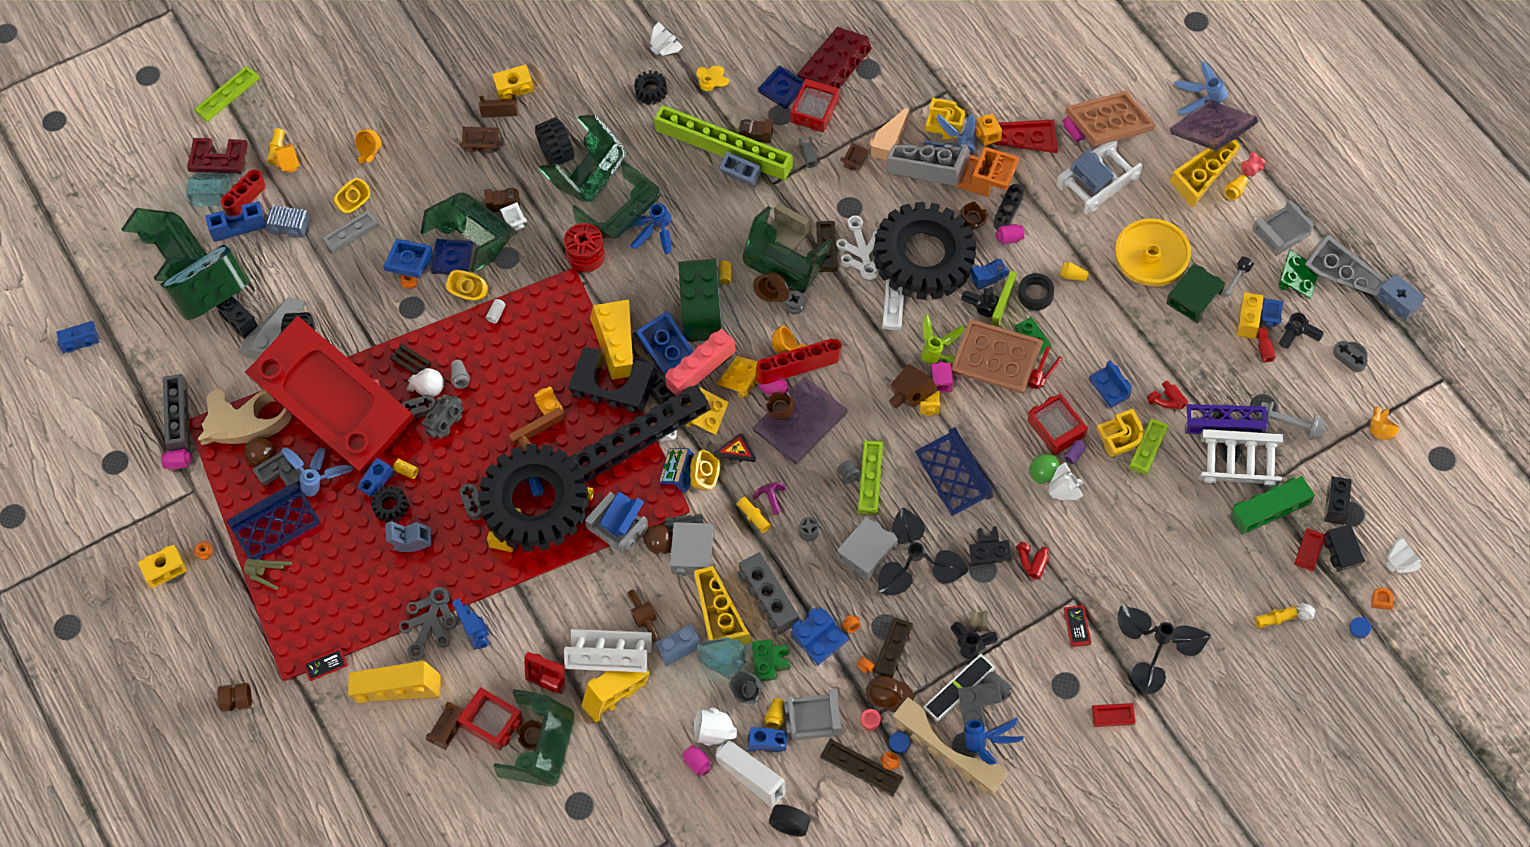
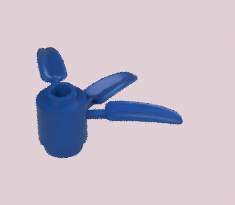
[618,203,672,255]
[964,717,1024,765]

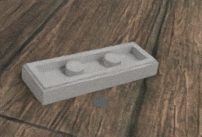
[322,210,379,254]

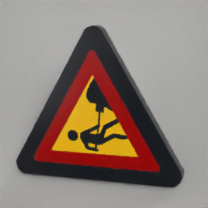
[714,434,756,463]

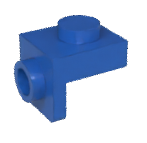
[1260,298,1284,327]

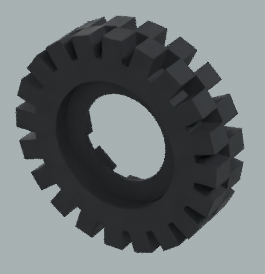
[873,202,977,300]
[478,444,589,552]

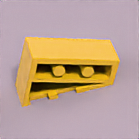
[581,670,650,723]

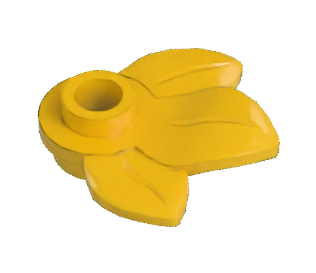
[696,65,730,91]

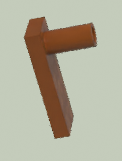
[509,407,564,451]

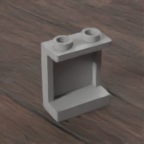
[1252,200,1314,256]
[585,492,648,554]
[837,517,898,581]
[670,522,714,576]
[784,689,841,740]

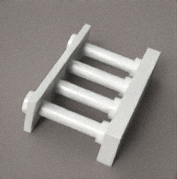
[1056,140,1142,214]
[1199,429,1283,487]
[564,629,652,672]

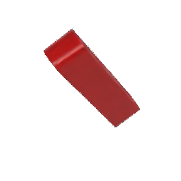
[755,339,842,384]

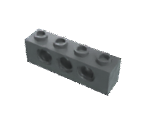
[163,374,190,452]
[738,552,799,635]

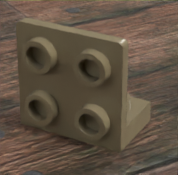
[759,202,810,257]

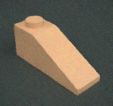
[869,108,909,160]

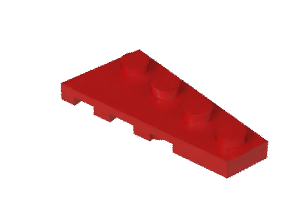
[992,119,1058,153]

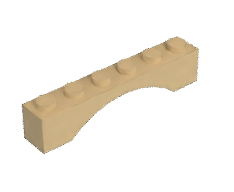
[893,697,1008,796]

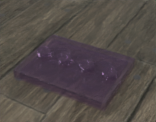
[1169,100,1258,151]
[753,376,848,465]

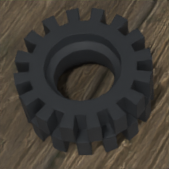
[634,70,667,105]
[371,485,409,523]

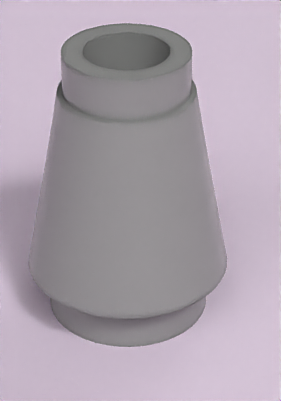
[451,360,470,389]

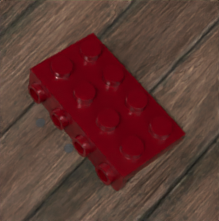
[797,27,871,89]

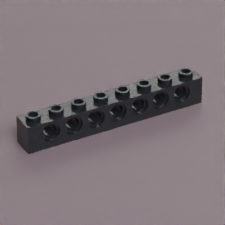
[568,384,711,483]

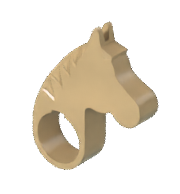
[198,390,292,445]

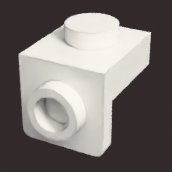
[500,202,527,231]

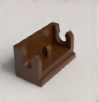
[479,94,517,118]
[426,702,464,750]

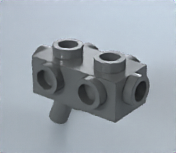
[421,394,464,439]

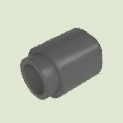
[981,672,1012,701]

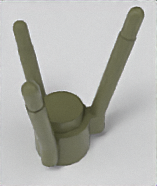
[244,559,292,590]

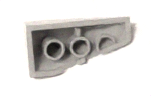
[1304,235,1388,296]
[238,297,306,360]

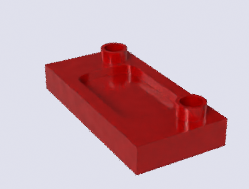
[245,316,415,476]

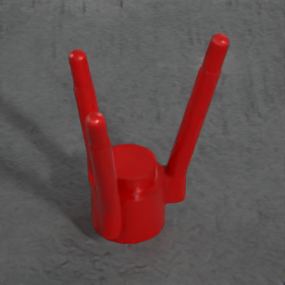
[1027,346,1062,389]

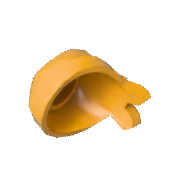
[355,129,382,164]
[771,326,806,353]
[1369,407,1400,440]

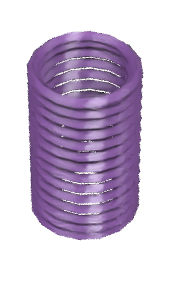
[1064,440,1086,464]

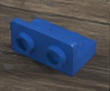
[57,321,99,353]
[1089,361,1132,408]

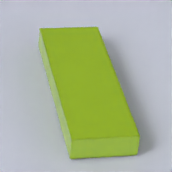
[991,271,1017,327]
[1129,418,1169,475]

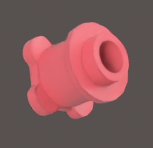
[1241,152,1265,177]

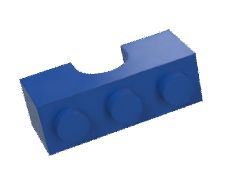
[205,201,267,242]

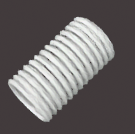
[486,299,506,323]

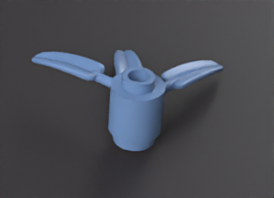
[1175,62,1228,114]
[923,114,977,155]
[281,447,354,497]

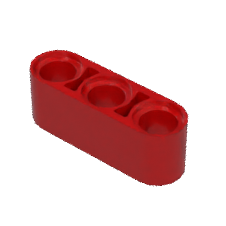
[220,169,266,217]

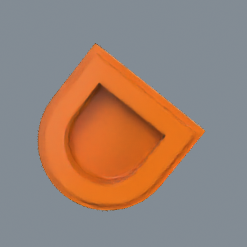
[1371,587,1393,610]

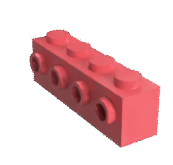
[665,329,736,396]

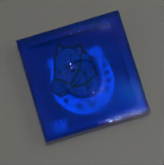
[758,65,805,109]
[431,239,473,275]

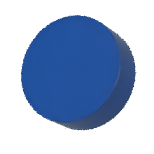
[1349,617,1371,639]
[889,732,910,754]

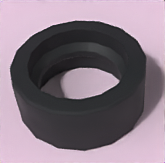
[1018,273,1054,311]
[769,804,811,837]

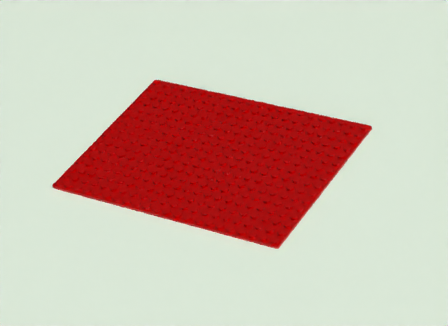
[189,268,690,681]

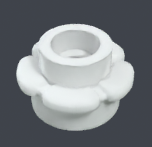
[1296,603,1316,621]

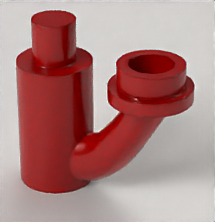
[1147,380,1189,410]
[1016,542,1049,579]

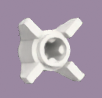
[650,22,683,56]
[1048,462,1083,500]
[1385,537,1422,574]

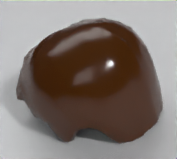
[960,201,990,230]
[765,392,794,420]
[244,438,276,467]
[644,524,673,554]
[517,720,549,751]

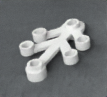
[837,216,879,280]

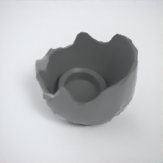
[729,671,762,705]

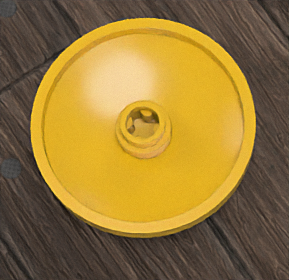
[1115,218,1191,286]

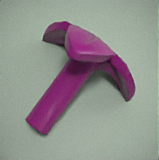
[753,482,786,515]

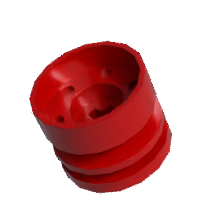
[564,223,606,273]

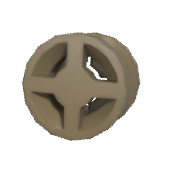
[970,610,988,631]

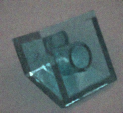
[186,173,231,206]
[697,637,746,680]

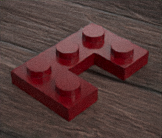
[187,138,248,174]

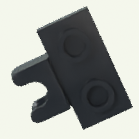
[969,526,1012,566]

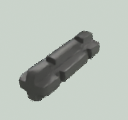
[665,514,704,529]

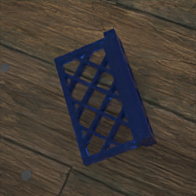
[915,427,994,516]
[227,481,321,560]

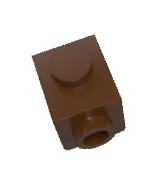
[840,142,869,171]

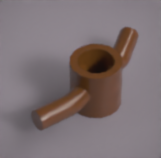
[628,590,660,643]

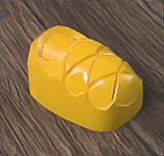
[333,178,370,213]
[446,270,488,301]
[690,450,720,491]

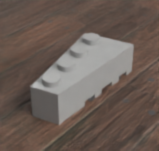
[887,145,970,186]

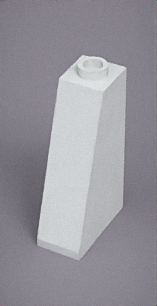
[715,740,786,809]

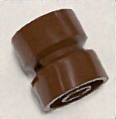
[217,682,252,712]

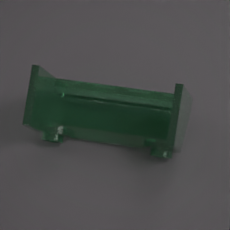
[539,114,626,202]
[573,160,660,240]
[420,192,512,273]
[743,206,832,293]
[121,208,207,281]
[493,689,575,787]

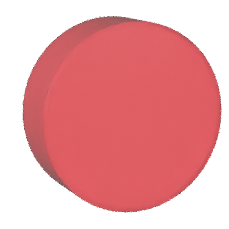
[860,709,881,731]

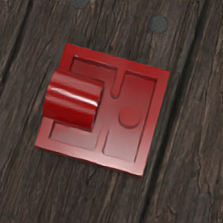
[524,652,565,694]

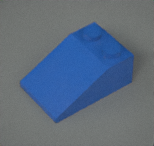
[633,311,694,376]

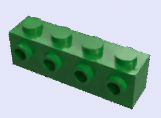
[1230,476,1315,535]

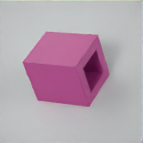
[931,362,953,393]

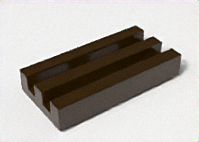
[390,343,432,375]

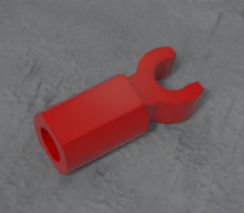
[1256,328,1276,363]

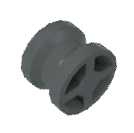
[786,291,804,314]
[837,460,861,484]
[799,517,819,541]

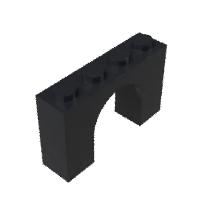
[568,346,658,414]

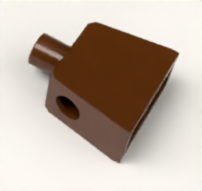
[889,364,938,409]

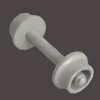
[1257,402,1327,439]

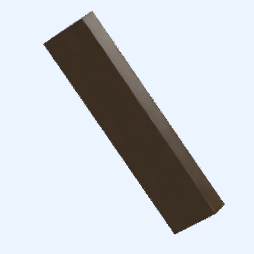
[820,738,903,797]

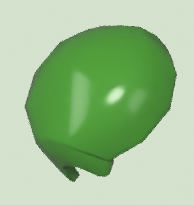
[1029,454,1060,484]

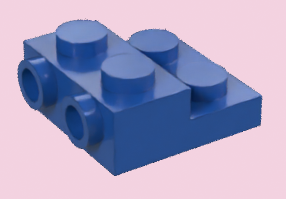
[383,239,433,278]
[452,598,489,650]
[791,607,848,665]

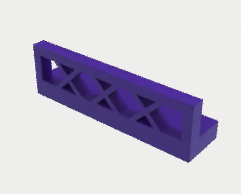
[1185,404,1267,434]

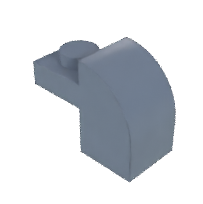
[386,521,431,552]

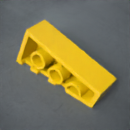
[1169,133,1241,208]
[590,299,633,380]
[694,566,752,652]
[348,661,441,703]

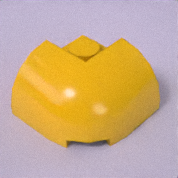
[925,98,965,140]
[1096,409,1143,457]

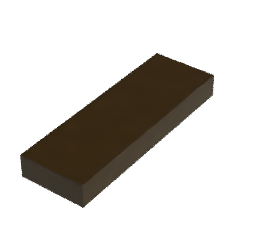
[816,221,837,272]
[873,617,913,678]

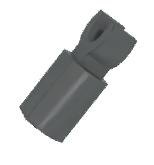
[799,136,818,168]

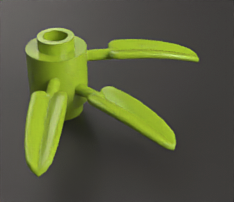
[920,314,965,364]

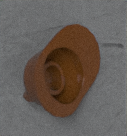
[753,272,789,302]
[866,676,914,712]

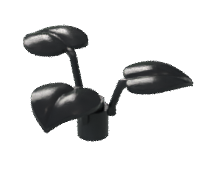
[878,507,968,595]
[1118,605,1211,694]

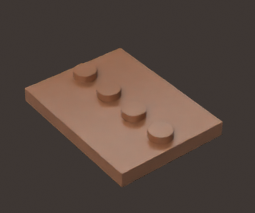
[1065,91,1156,146]
[951,319,1043,394]

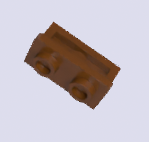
[460,126,500,153]

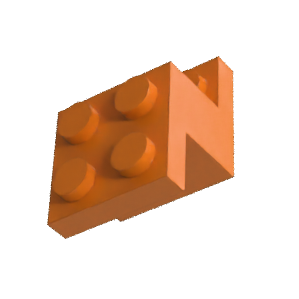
[954,147,1020,197]

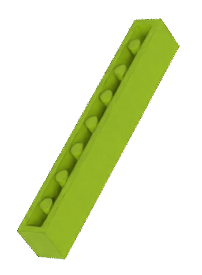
[654,105,793,181]

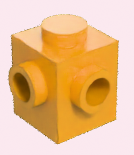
[974,113,1002,146]
[274,143,300,173]

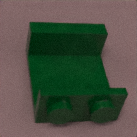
[1166,263,1225,324]

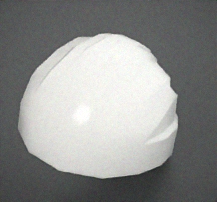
[407,368,444,397]

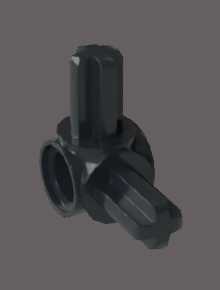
[961,287,999,317]
[1279,312,1324,349]
[951,622,998,659]

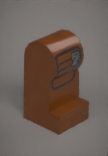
[738,119,773,143]
[484,188,520,213]

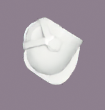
[694,708,737,746]

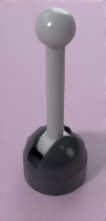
[1223,256,1254,297]

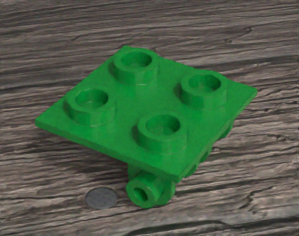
[1278,250,1318,299]

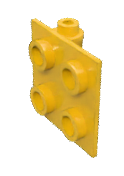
[716,356,758,399]
[686,387,729,435]

